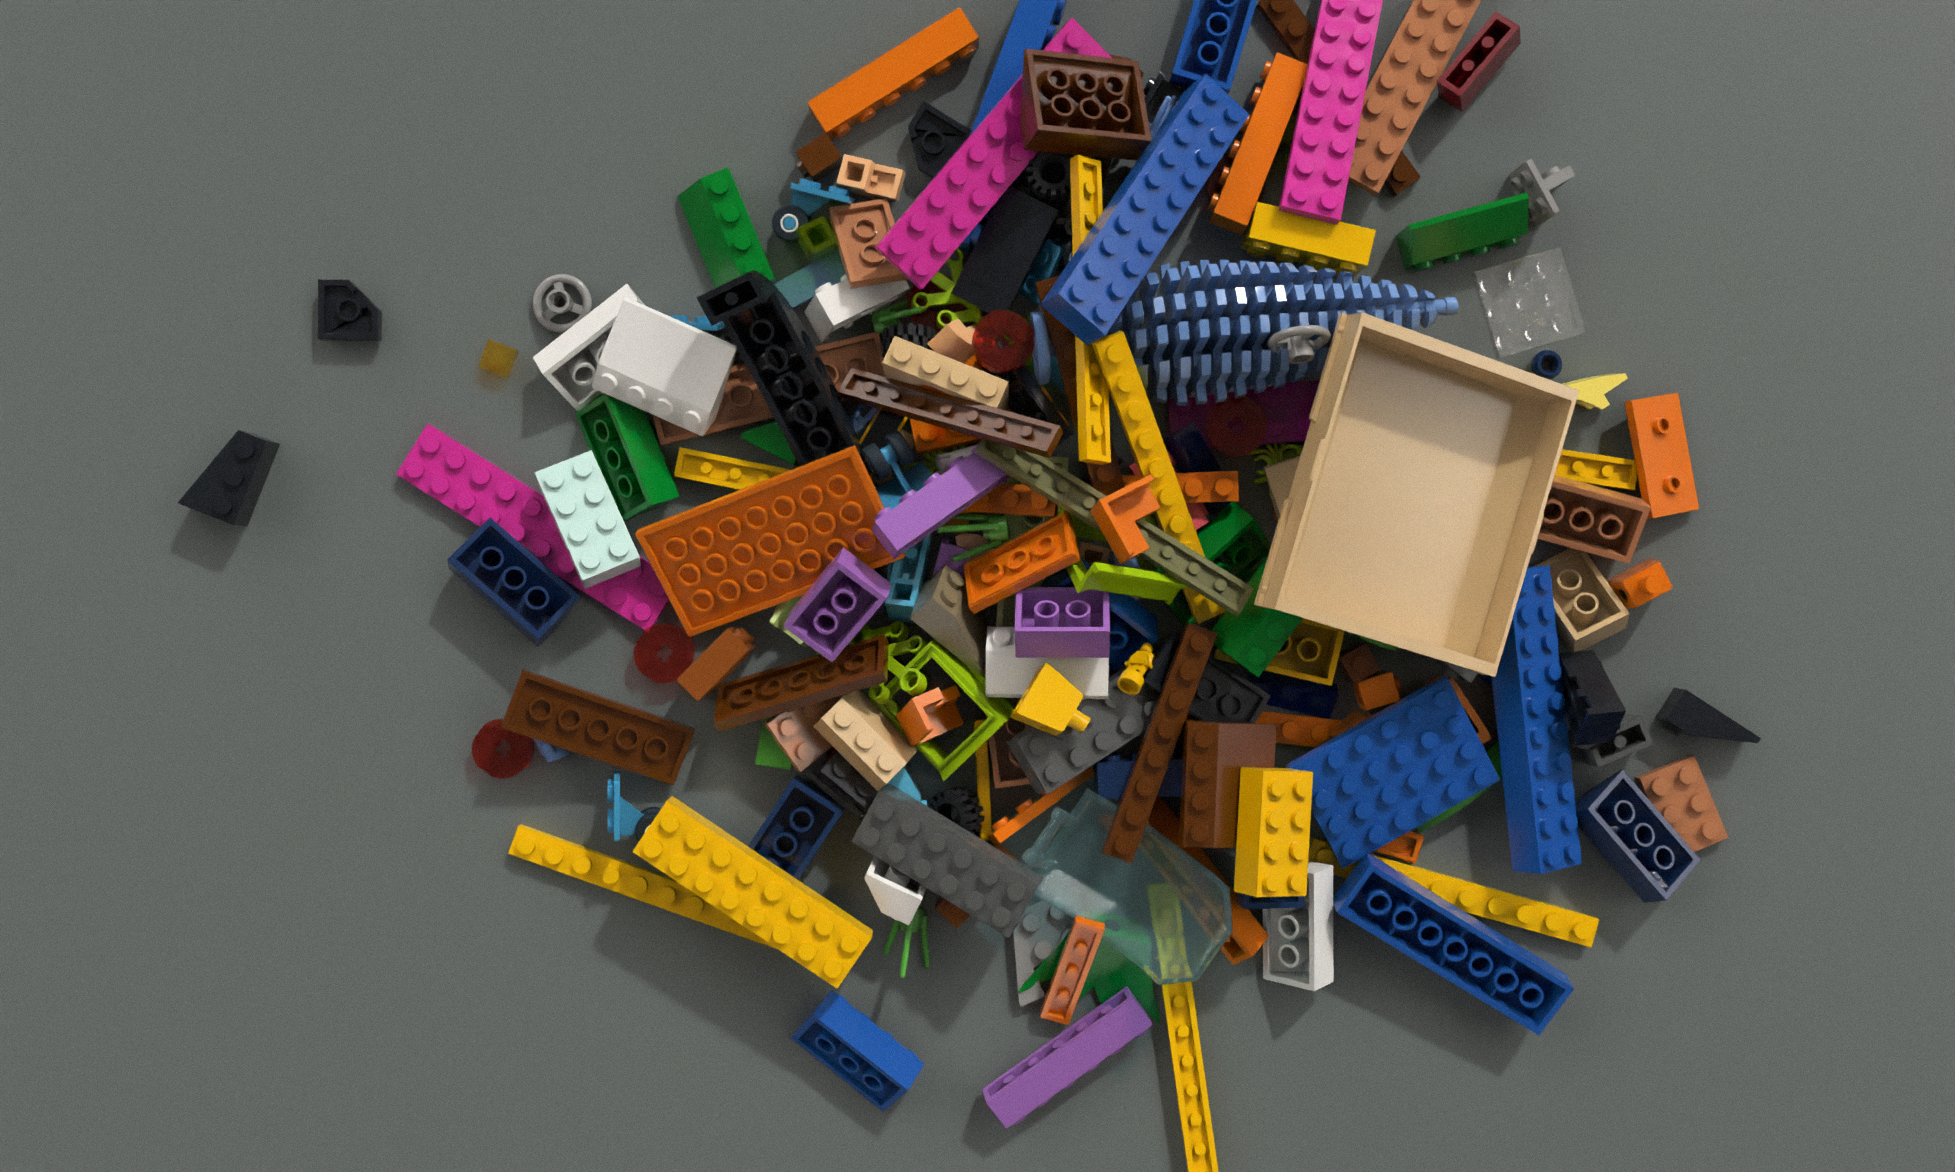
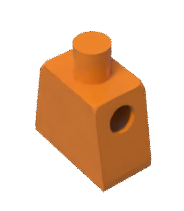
[1606,558,1673,609]

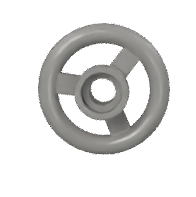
[533,274,592,333]
[1267,325,1331,364]

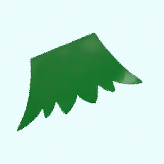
[1018,910,1160,1024]

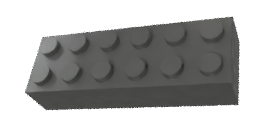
[1006,648,1160,794]
[852,783,1045,937]

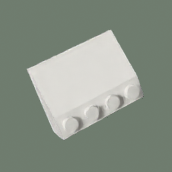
[592,297,737,437]

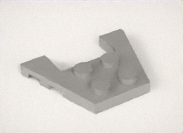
[1013,889,1084,1007]

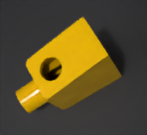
[1010,663,1091,736]

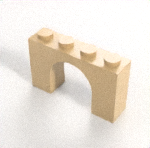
[882,336,1009,410]

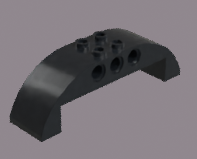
[697,270,866,467]

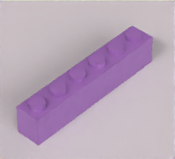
[872,442,1012,559]
[982,986,1153,1129]

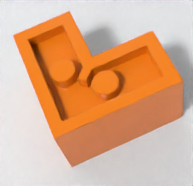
[1090,474,1160,565]
[896,685,964,748]

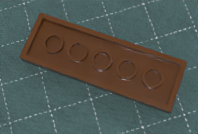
[713,634,889,732]
[501,669,695,785]

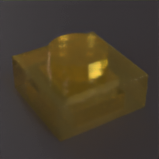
[478,339,519,378]

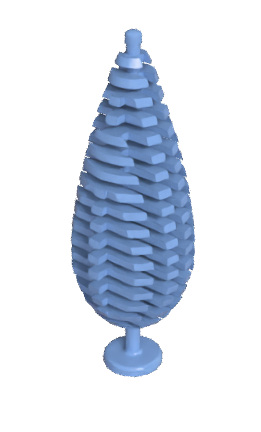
[1030,259,1459,406]

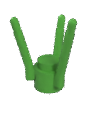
[872,289,938,335]
[936,513,1010,562]
[883,907,930,978]

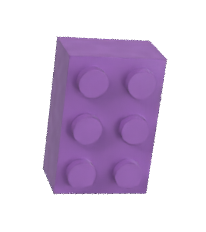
[783,547,892,662]
[1015,587,1110,658]

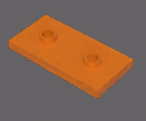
[1624,393,1699,519]
[963,512,1080,614]

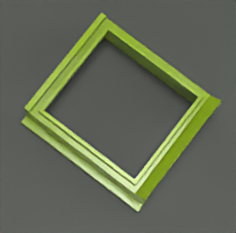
[1056,508,1188,605]
[870,639,1015,782]

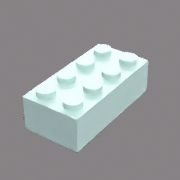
[534,450,641,589]

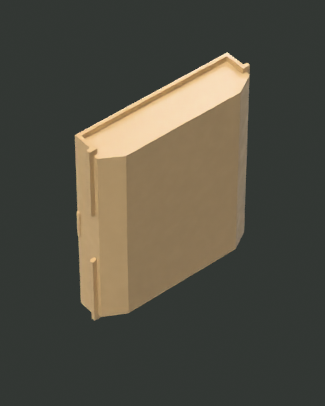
[1254,312,1579,677]

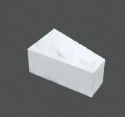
[804,274,910,343]

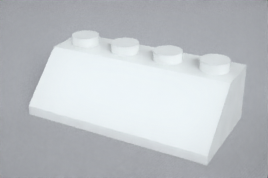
[533,284,645,411]
[985,626,1109,699]
[1263,861,1334,991]

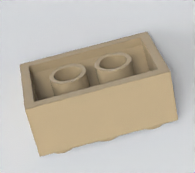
[813,690,918,791]

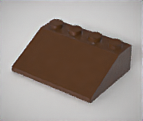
[1020,48,1152,160]
[1179,720,1276,848]

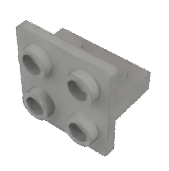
[1509,159,1575,226]

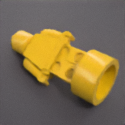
[1117,643,1154,695]

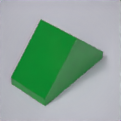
[740,421,798,467]

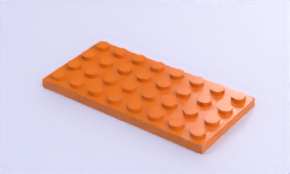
[635,445,906,637]

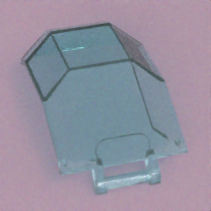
[1022,788,1233,985]

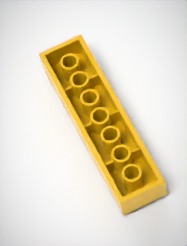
[632,796,873,989]

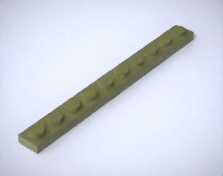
[974,439,1254,616]

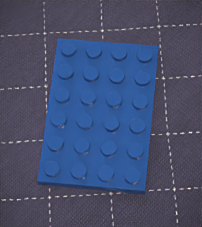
[1286,676,1500,868]

